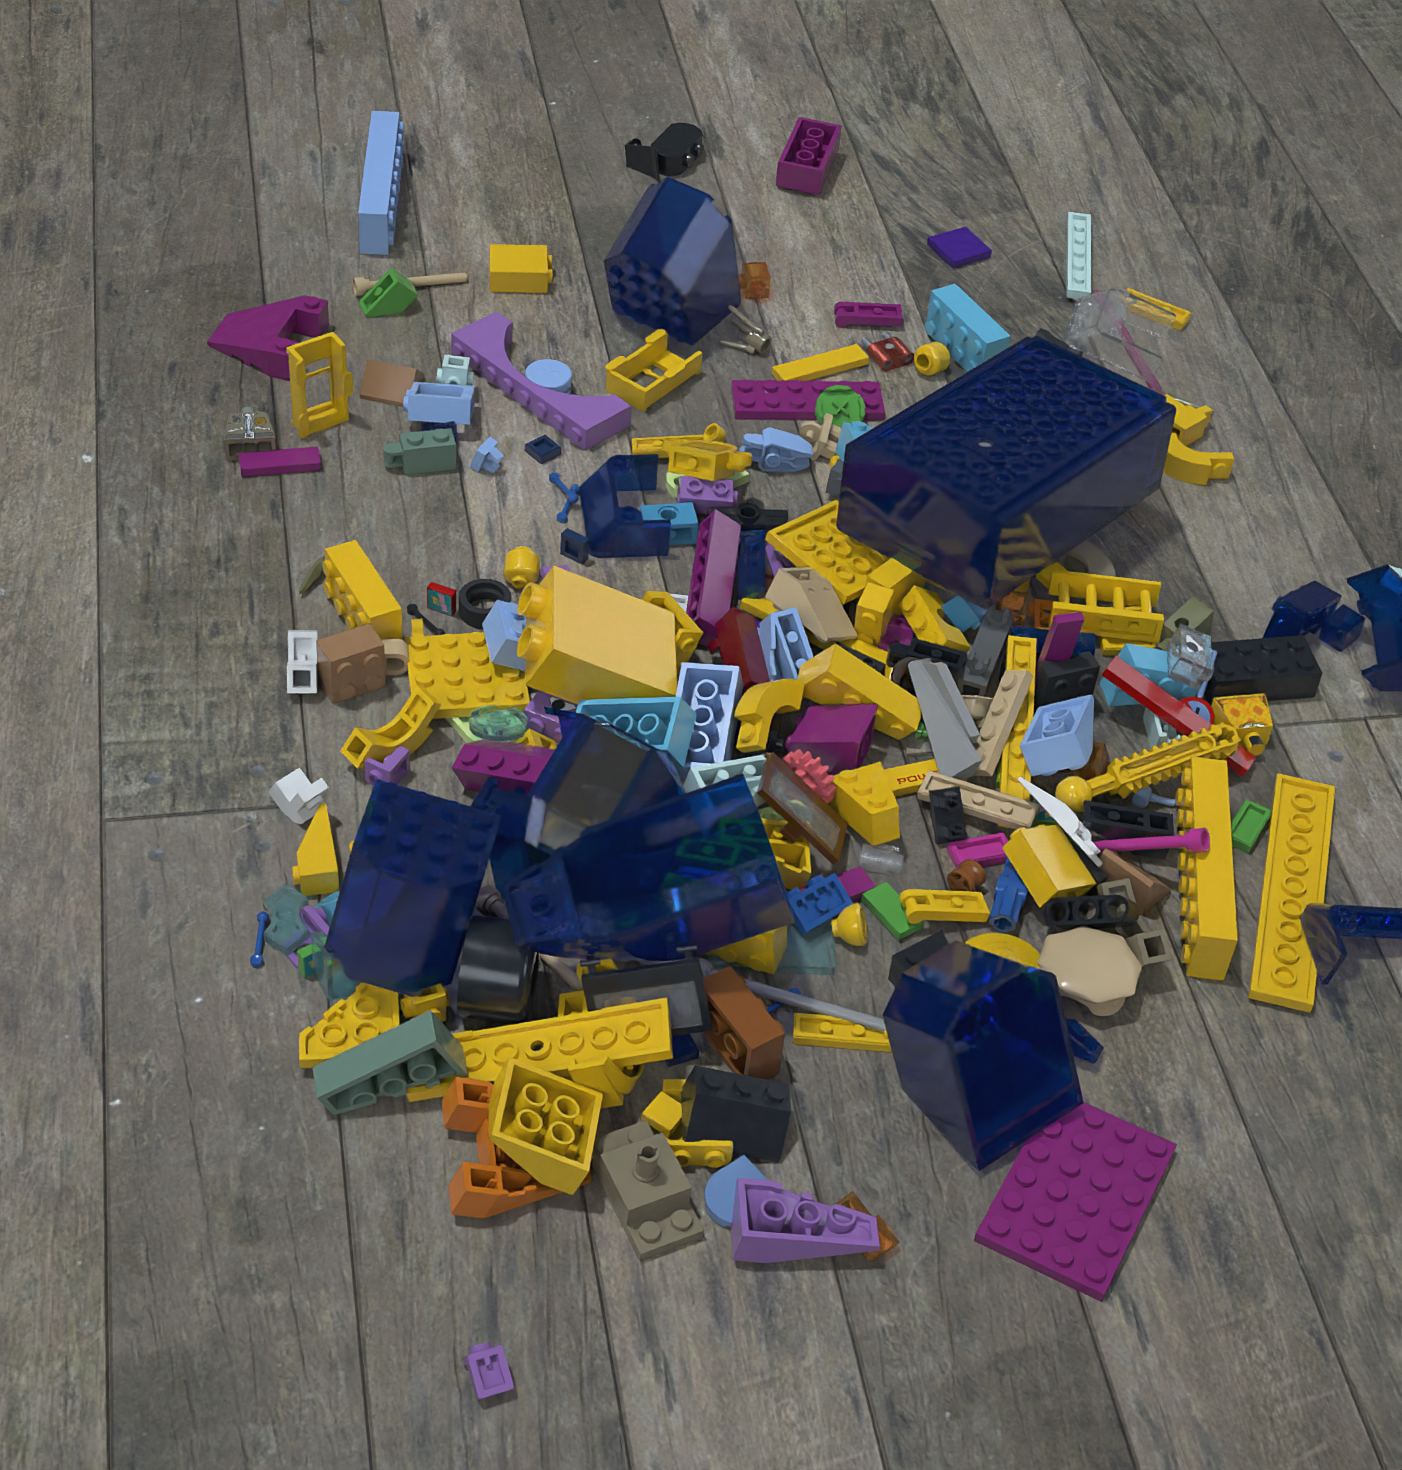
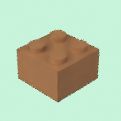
[316,623,386,704]

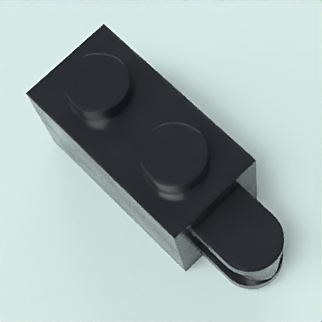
[886,638,967,687]

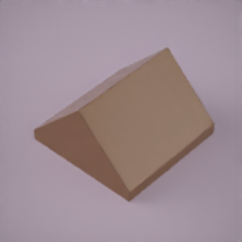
[360,359,424,407]
[1099,848,1171,915]

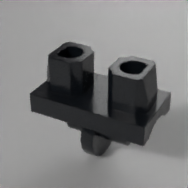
[929,786,966,844]

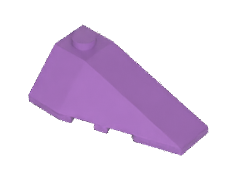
[731,1178,880,1263]

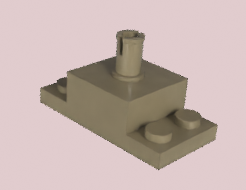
[591,1120,704,1261]

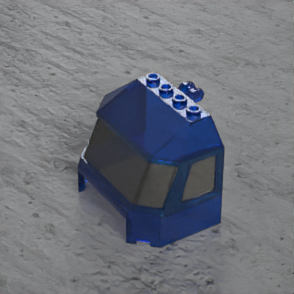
[484,706,695,923]

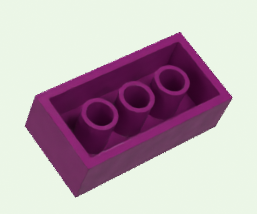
[776,117,842,194]

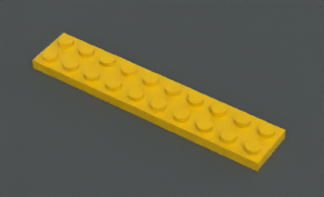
[1248,773,1335,1013]

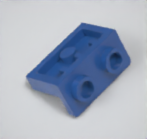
[781,873,853,935]

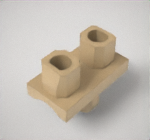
[799,413,841,461]

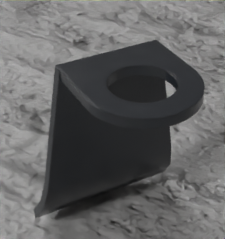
[625,138,660,183]

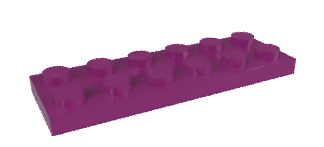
[731,379,885,421]

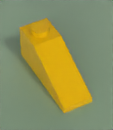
[292,803,339,897]

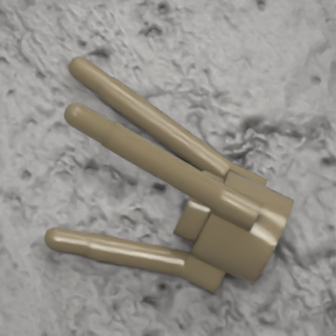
[720,305,772,355]

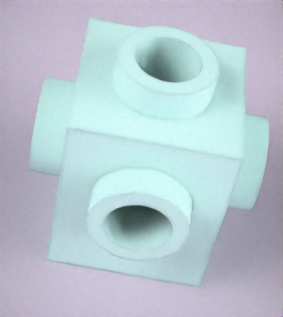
[436,355,474,386]

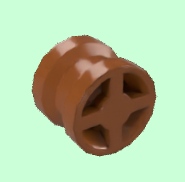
[947,859,986,892]

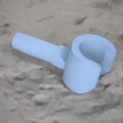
[1132,786,1175,808]

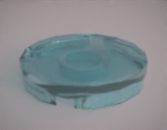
[469,705,527,742]

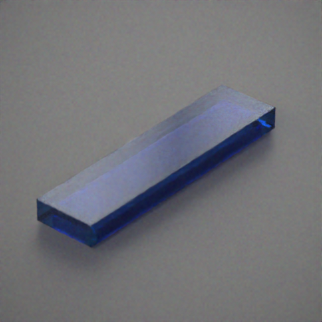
[738,530,766,600]

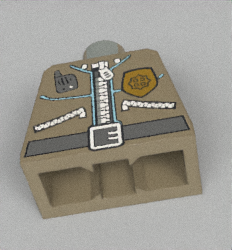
[224,407,276,461]

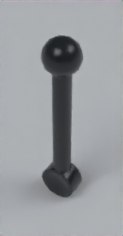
[407,604,445,635]

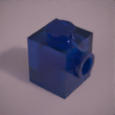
[1318,604,1366,652]

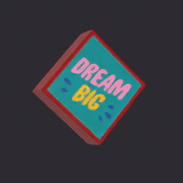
[427,582,456,616]

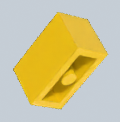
[854,582,894,647]

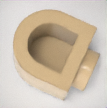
[381,639,410,675]

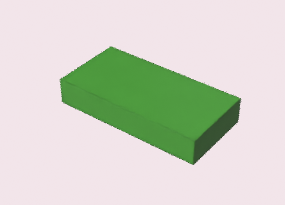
[1231,799,1271,854]
[861,882,924,941]

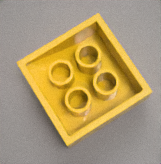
[488,1057,603,1195]

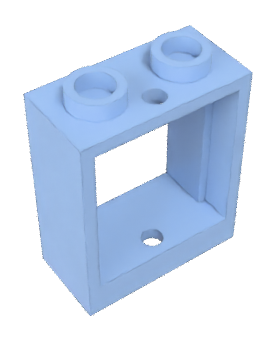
[403,382,475,425]

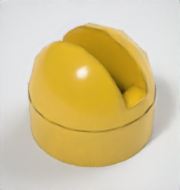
[704,423,726,442]

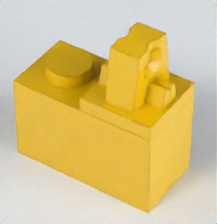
[1151,394,1213,446]

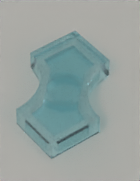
[263,884,310,955]

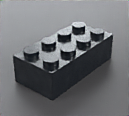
[1195,635,1323,706]

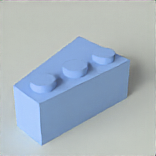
[760,607,813,698]

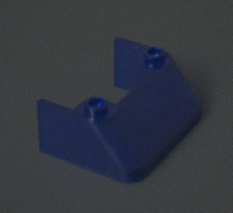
[579,454,671,558]
[1346,564,1402,692]
[1300,903,1402,985]

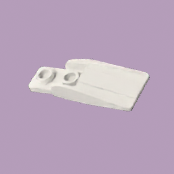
[1017,777,1103,867]

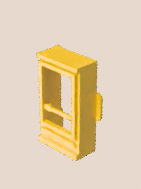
[605,329,703,412]
[286,332,354,439]

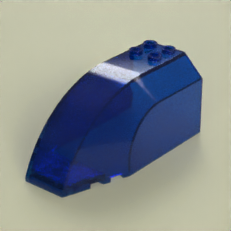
[502,774,795,961]

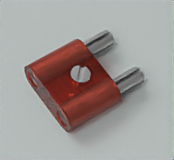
[861,331,914,371]

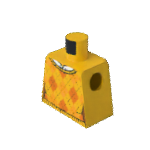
[1211,694,1273,756]

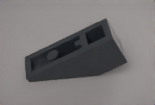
[1083,800,1174,860]

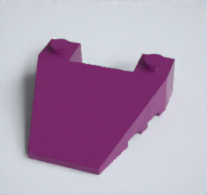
[207,295,329,381]

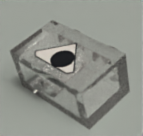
[1167,624,1214,690]

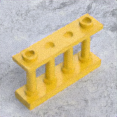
[1048,569,1164,643]

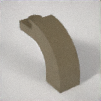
[1032,535,1116,604]
[1097,878,1173,967]

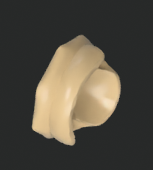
[1038,926,1142,1016]

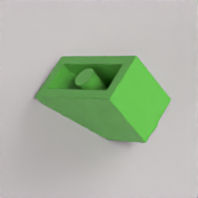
[359,268,418,318]

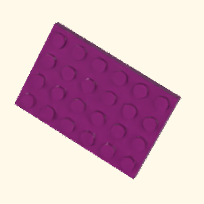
[974,1089,1177,1302]

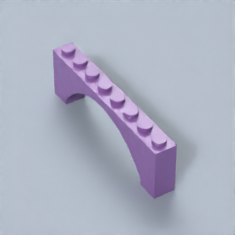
[451,311,631,450]

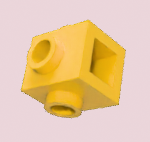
[400,972,450,1022]

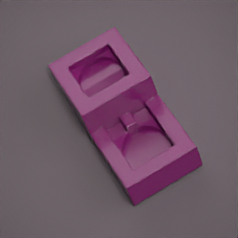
[878,613,916,652]

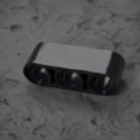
[1043,894,1140,930]

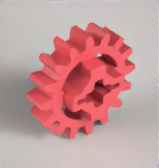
[779,749,837,804]

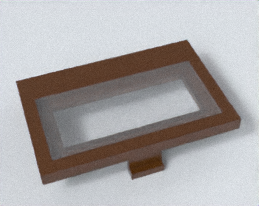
[757,752,848,865]

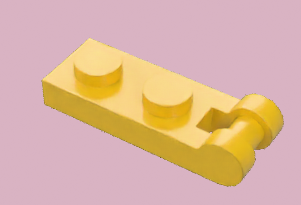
[899,889,990,924]

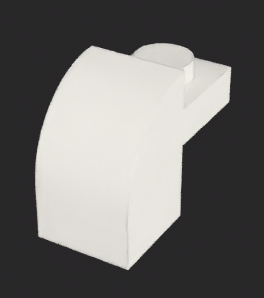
[287,630,318,693]
[268,768,329,824]

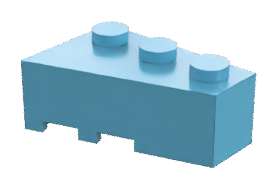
[1099,643,1204,706]

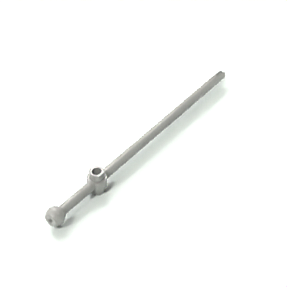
[612,938,985,1060]

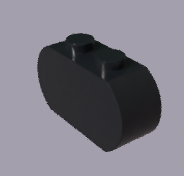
[651,123,704,176]

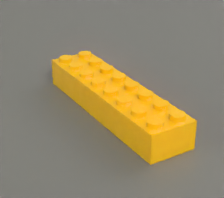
[1175,756,1238,981]

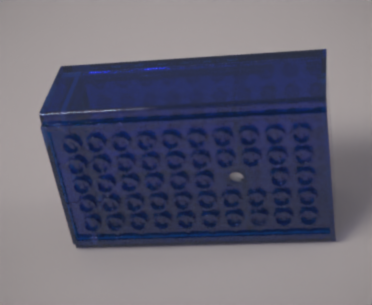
[836,335,1176,610]

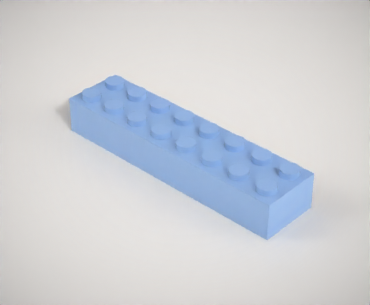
[358,111,404,255]

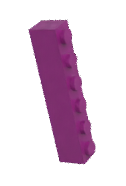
[686,509,741,648]

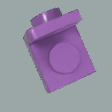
[364,746,410,793]
[462,1341,514,1400]

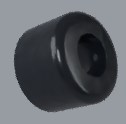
[457,914,542,1024]

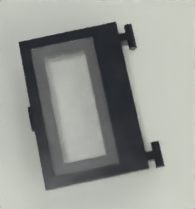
[580,941,712,1036]

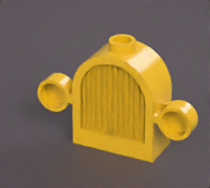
[662,438,752,481]

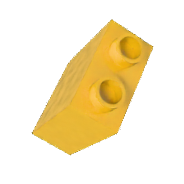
[517,565,677,705]

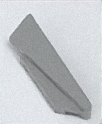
[908,658,982,779]

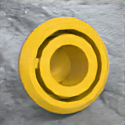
[831,903,868,946]

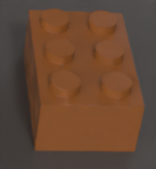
[701,966,785,1080]

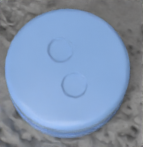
[525,359,572,394]

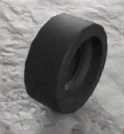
[459,579,511,629]

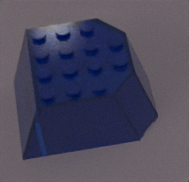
[603,177,741,346]
[324,779,501,997]
[882,940,1084,1171]

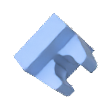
[470,436,504,473]

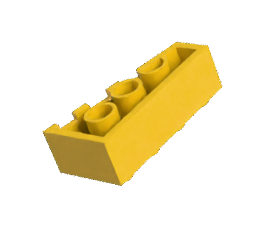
[797,643,921,740]

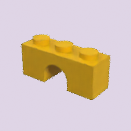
[898,585,971,653]

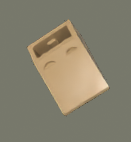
[765,567,858,643]

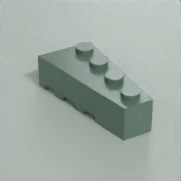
[312,1010,468,1115]

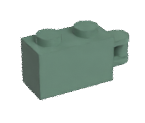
[383,428,456,475]

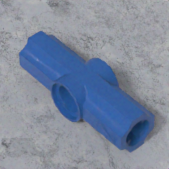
[989,857,1028,934]

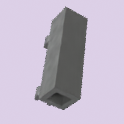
[957,604,1015,697]

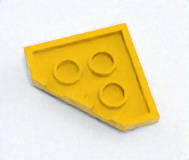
[299,978,399,1068]

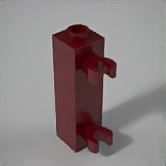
[708,607,770,696]

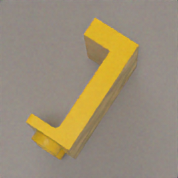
[642,591,703,678]
[662,1079,733,1168]

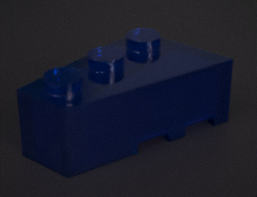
[1262,580,1342,638]

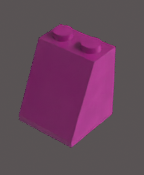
[784,704,878,776]

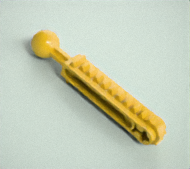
[1055,722,1241,813]

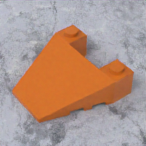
[442,1077,592,1219]

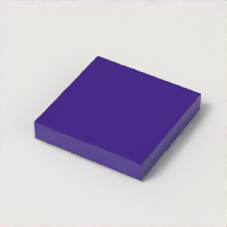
[927,227,992,268]

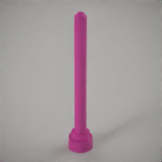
[1081,827,1210,854]

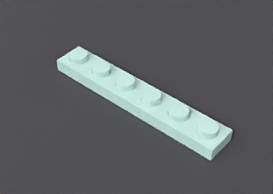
[1066,212,1091,300]

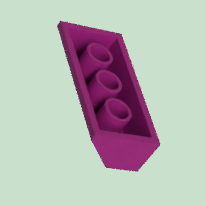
[452,738,591,807]

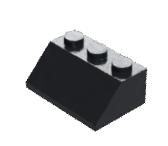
[681,1065,791,1162]

